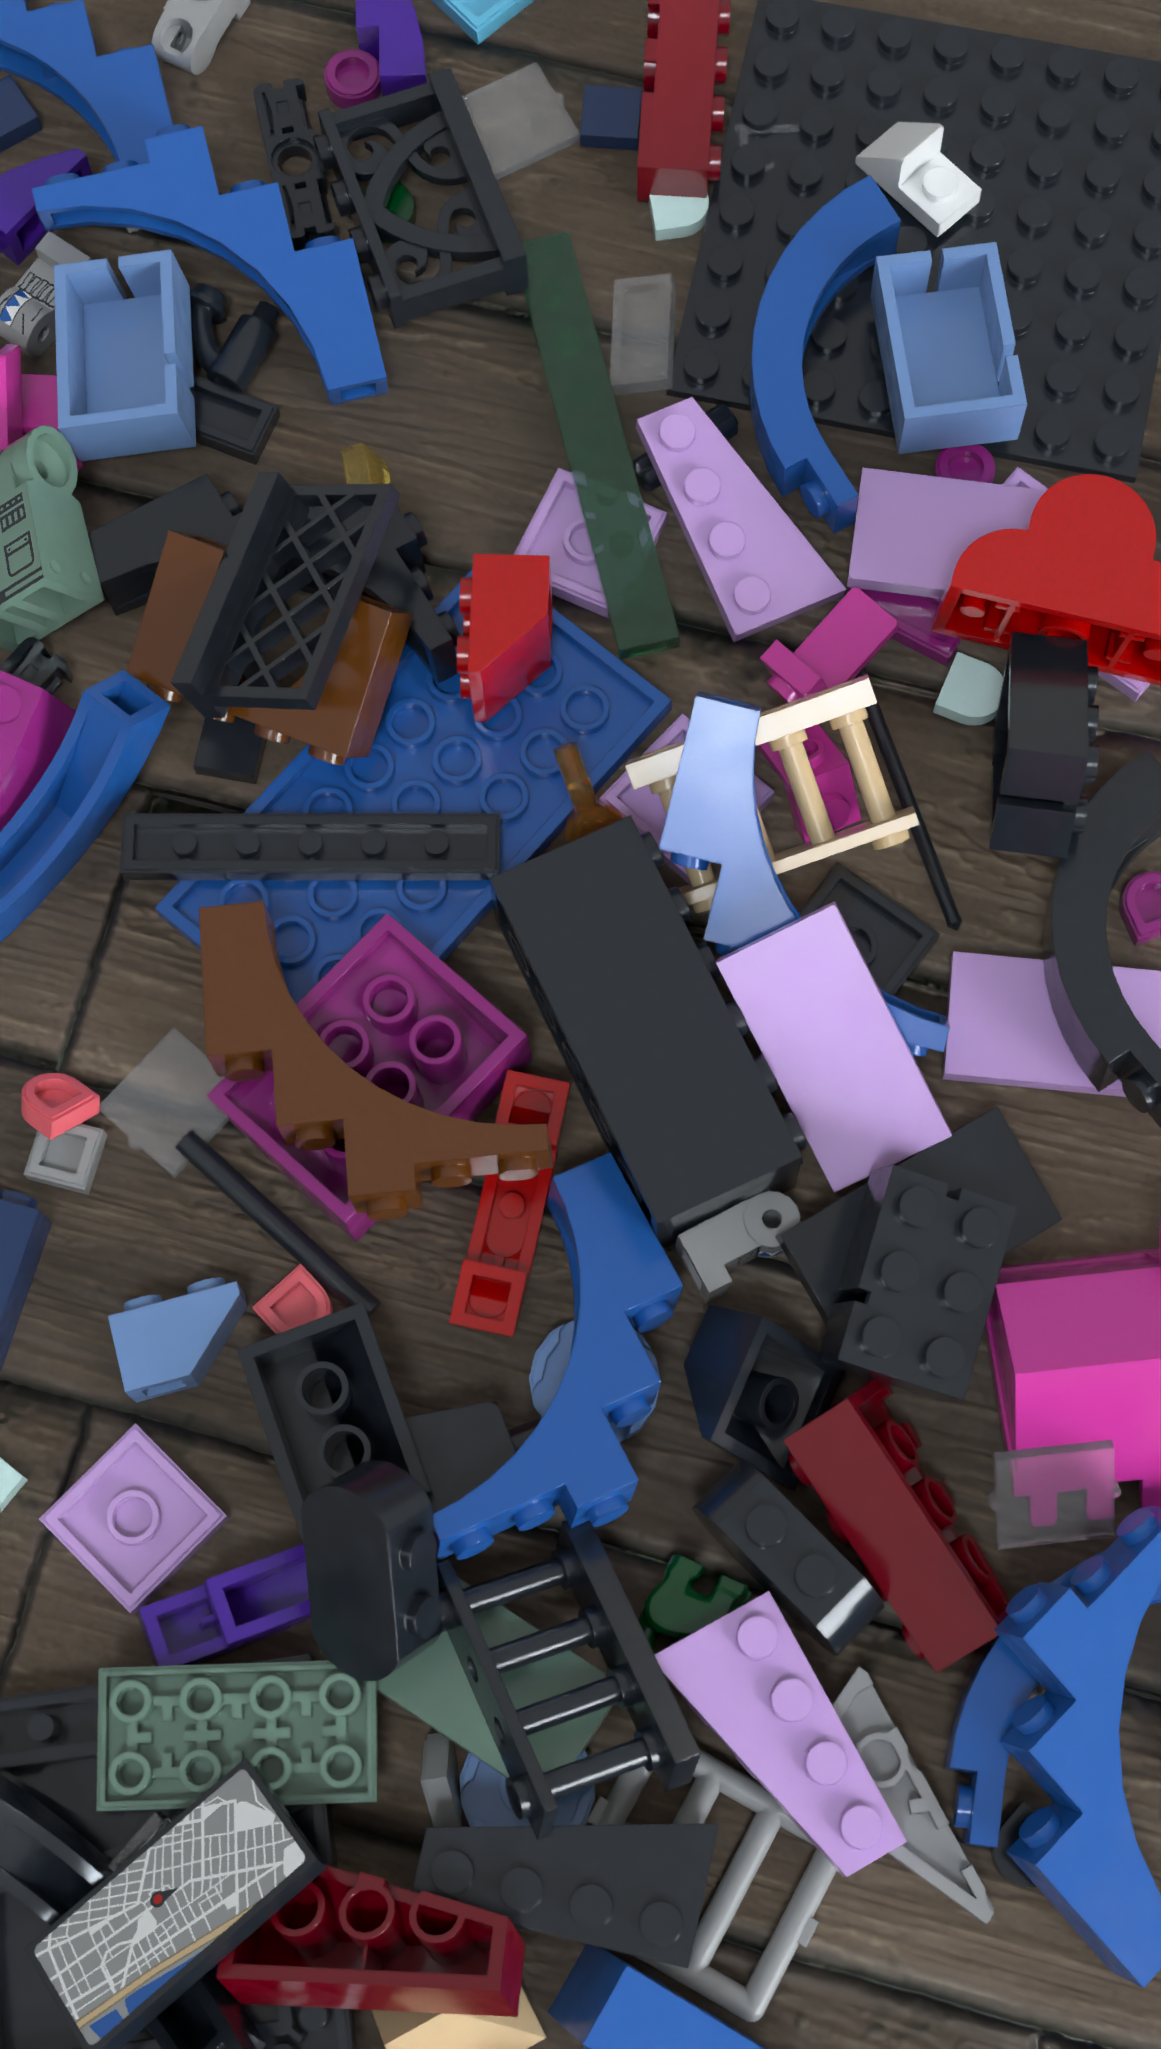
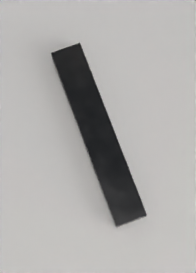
[120,813,501,880]

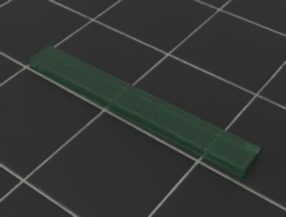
[522,232,680,660]

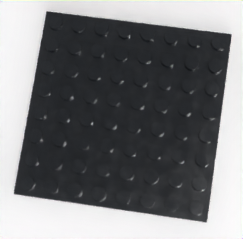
[666,0,1161,483]

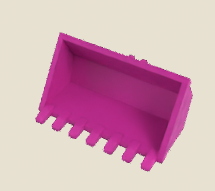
[984,1218,1161,1523]

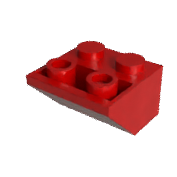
[457,554,553,722]

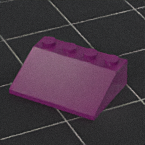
[206,913,533,1242]

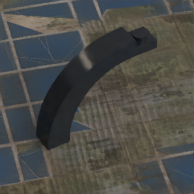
[1042,749,1161,1128]
[0,1774,266,2049]

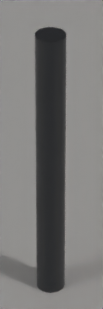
[175,1130,381,1317]

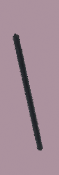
[854,667,962,931]

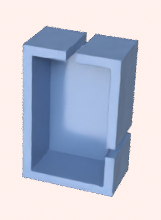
[870,242,1027,454]
[54,249,196,462]

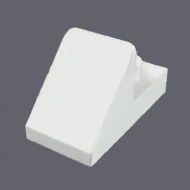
[855,122,982,238]

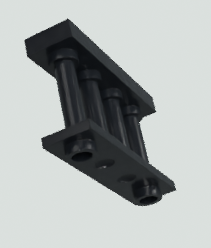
[437,1520,701,1840]

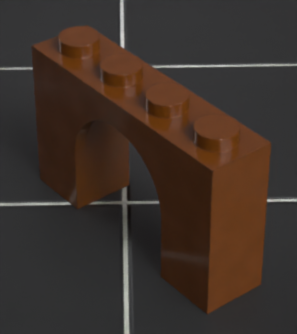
[126,530,414,765]

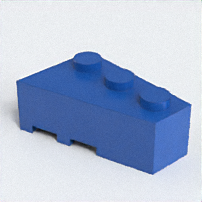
[547,1944,768,2049]

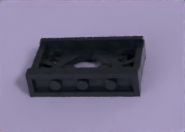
[313,68,529,329]

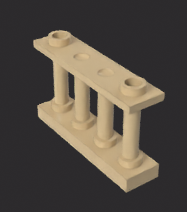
[625,674,919,913]

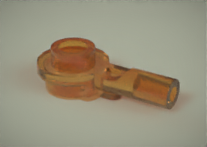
[553,742,623,844]

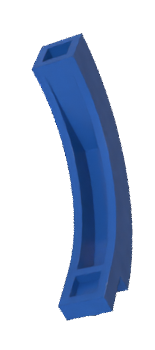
[749,175,901,534]
[0,669,171,942]
[943,1550,1161,1848]

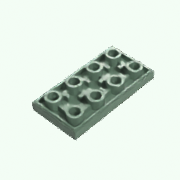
[320,1577,613,1778]
[97,1661,378,1812]

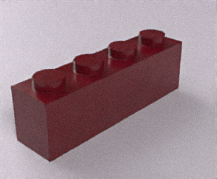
[637,0,731,202]
[783,1379,1010,1673]
[216,1864,526,2017]

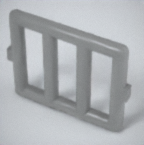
[587,1748,837,2022]

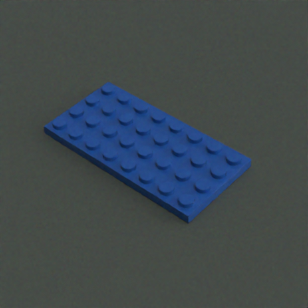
[155,570,672,1004]

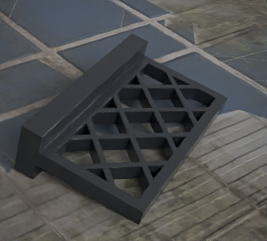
[171,472,401,718]

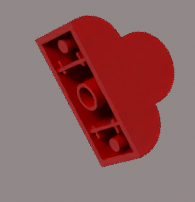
[931,474,1161,686]

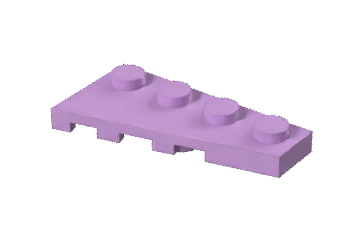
[635,397,847,642]
[655,1591,907,1877]

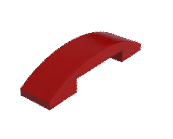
[449,1069,571,1338]

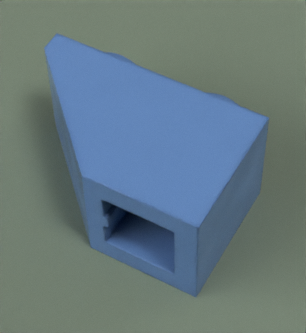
[108,1277,248,1403]

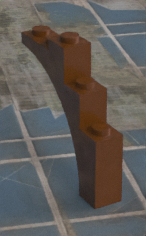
[199,901,553,1220]

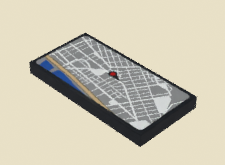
[24,1758,327,2049]

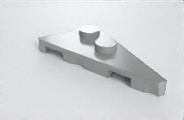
[832,1667,995,1924]

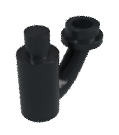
[190,283,280,393]

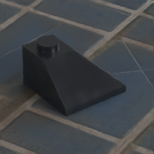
[683,1304,845,1491]

